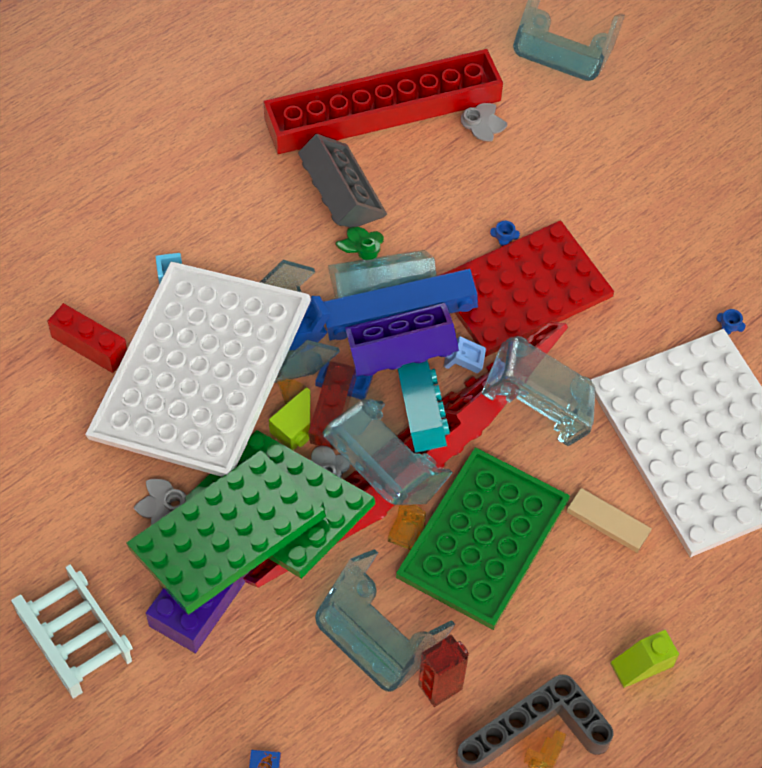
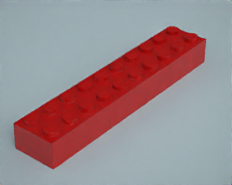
[263,49,503,155]

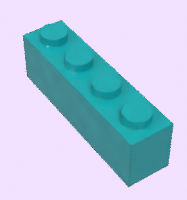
[398,359,450,453]

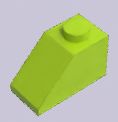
[269,387,311,450]
[610,629,679,688]

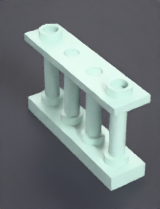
[11,564,133,699]

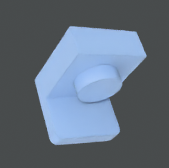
[444,336,486,373]

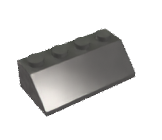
[298,134,387,228]

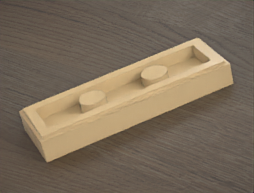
[567,488,652,553]

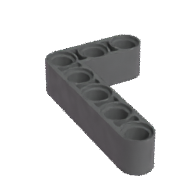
[456,675,614,768]

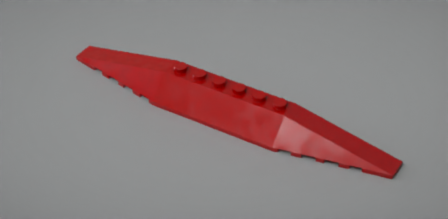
[243,322,568,588]

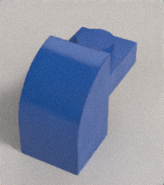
[289,296,331,350]

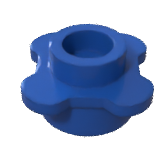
[490,221,520,246]
[716,309,746,335]

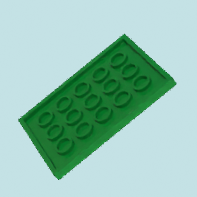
[185,430,376,579]
[396,447,570,630]
[126,451,326,615]

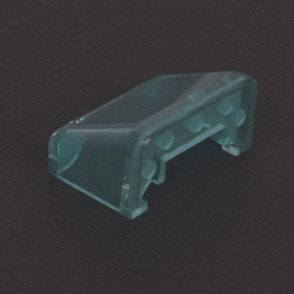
[481,336,596,446]

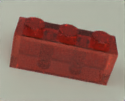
[308,361,356,450]
[418,634,469,707]

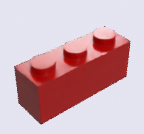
[47,303,127,373]

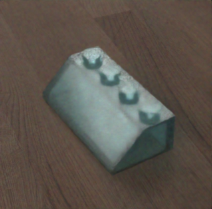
[328,250,437,299]

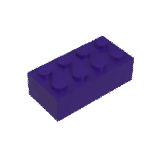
[345,303,459,376]
[146,571,250,654]

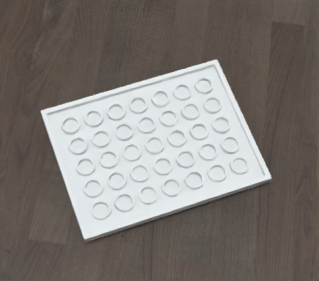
[85,262,311,477]
[588,329,762,557]

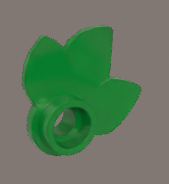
[335,227,384,260]

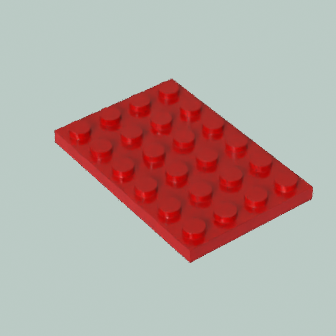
[438,220,614,357]

